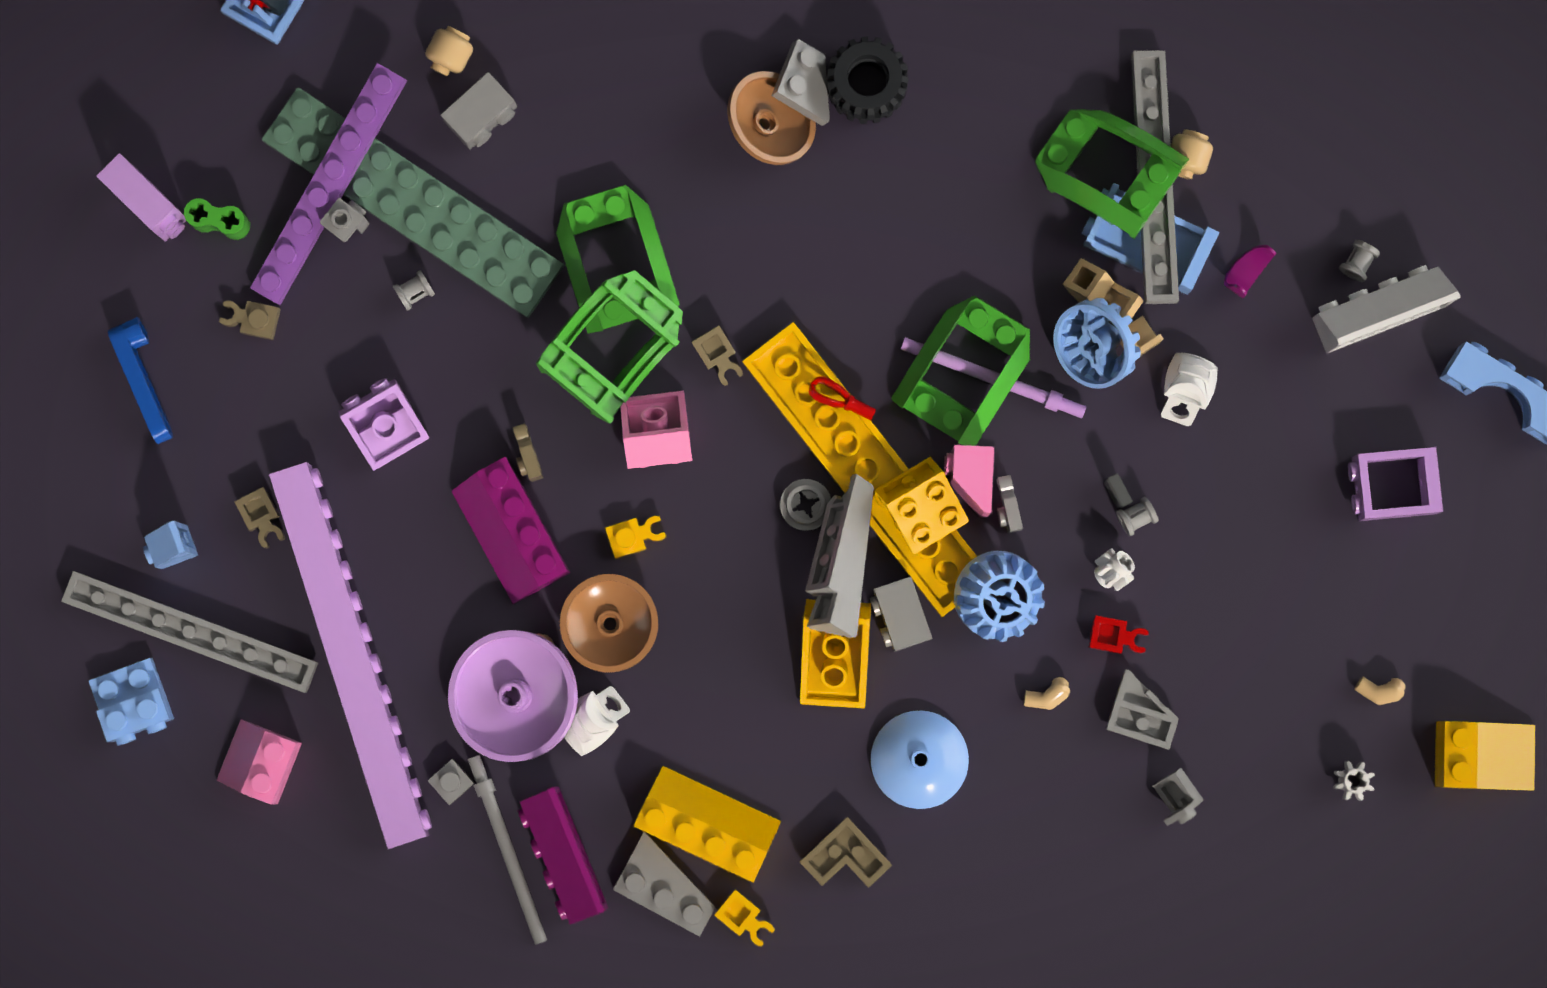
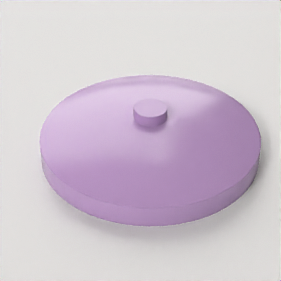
[448,630,578,762]

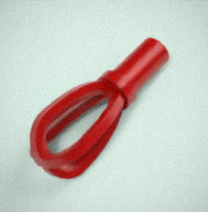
[809,376,876,421]

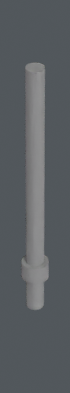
[468,755,547,945]

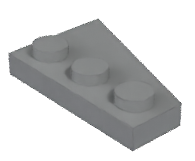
[613,832,715,937]

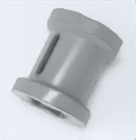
[1339,240,1380,282]
[393,270,435,311]
[1116,496,1159,537]

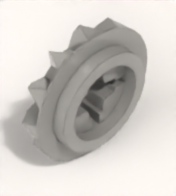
[780,479,831,531]

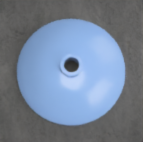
[871,711,969,809]

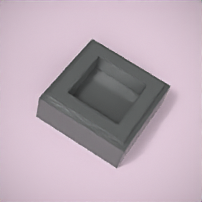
[1104,473,1133,509]

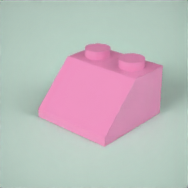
[620,390,692,469]
[944,445,994,518]
[216,719,302,805]

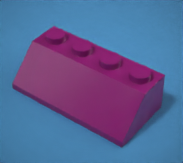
[451,457,570,605]
[517,786,608,925]

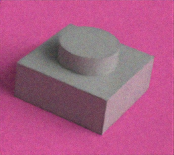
[428,759,475,805]

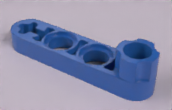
[107,317,173,444]

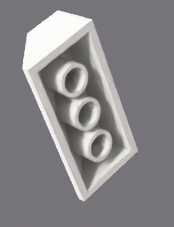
[1312,265,1461,354]

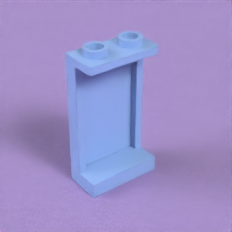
[1082,183,1219,295]

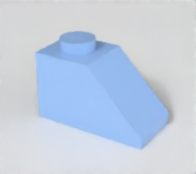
[143,520,198,569]

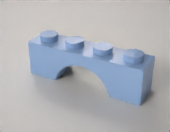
[1439,341,1547,445]

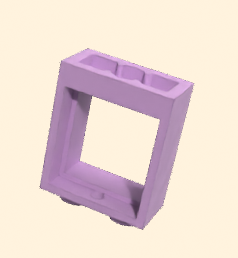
[96,153,186,242]
[1348,447,1443,521]

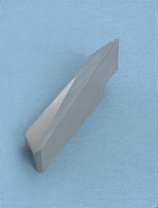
[805,474,874,638]

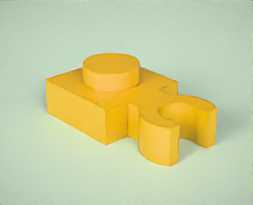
[605,516,666,559]
[714,889,775,946]

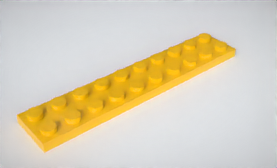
[742,322,977,618]

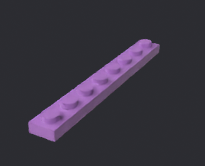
[250,63,408,305]

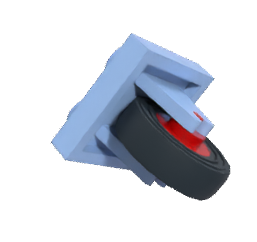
[220,0,304,45]

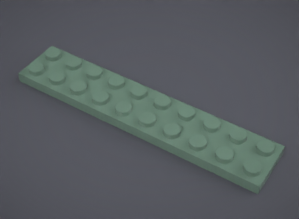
[262,87,564,318]

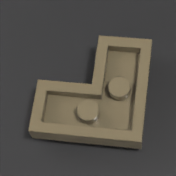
[800,817,892,888]

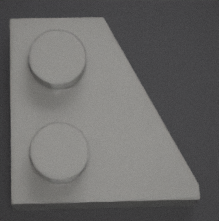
[771,39,830,126]
[1105,669,1179,750]

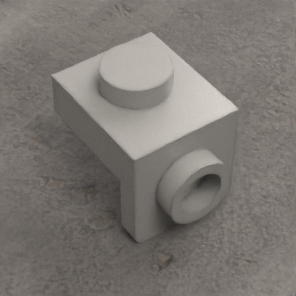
[320,198,370,242]
[1153,768,1203,826]

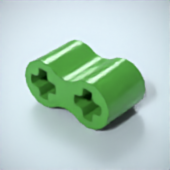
[184,198,250,240]

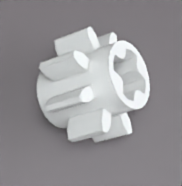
[1094,548,1135,591]
[1333,761,1375,801]

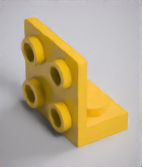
[875,457,969,554]

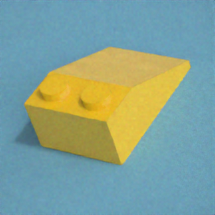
[800,599,871,708]
[1435,721,1535,790]

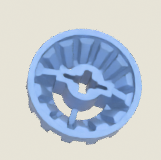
[1053,298,1141,389]
[954,551,1045,642]

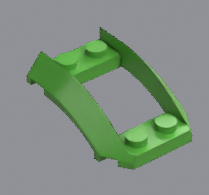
[1035,109,1189,239]
[556,184,680,333]
[536,270,683,423]
[891,295,1030,446]

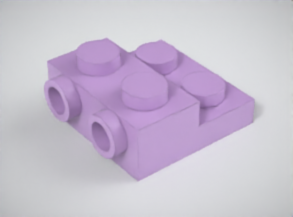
[339,378,429,471]

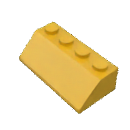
[634,766,781,882]

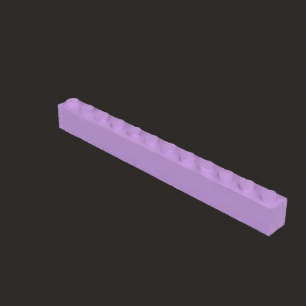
[269,462,432,849]

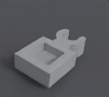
[996,475,1023,533]

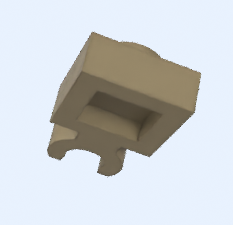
[219,301,281,340]
[691,325,743,386]
[513,423,544,482]
[235,487,285,549]

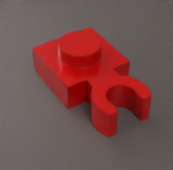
[1088,615,1149,654]

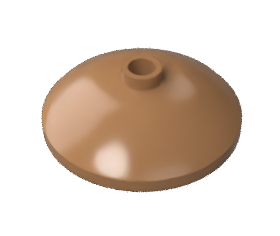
[727,71,816,165]
[560,574,658,673]

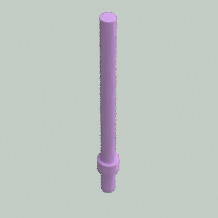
[901,337,1087,418]

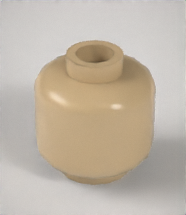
[426,26,473,76]
[1170,129,1213,180]

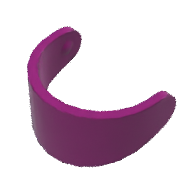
[1224,245,1276,299]

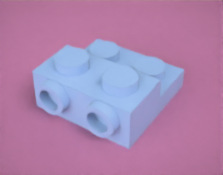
[89,658,174,746]

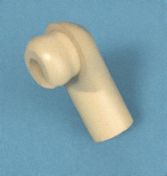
[1354,676,1405,705]
[1023,677,1070,710]

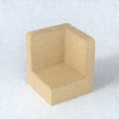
[1120,316,1164,356]

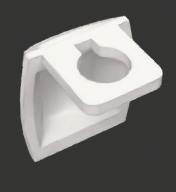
[1161,353,1218,426]
[564,686,630,756]

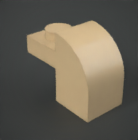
[1063,258,1143,318]

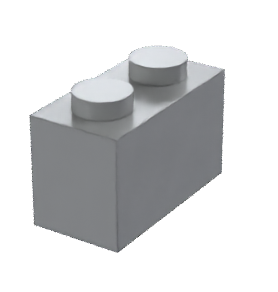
[441,72,517,149]
[869,577,932,652]

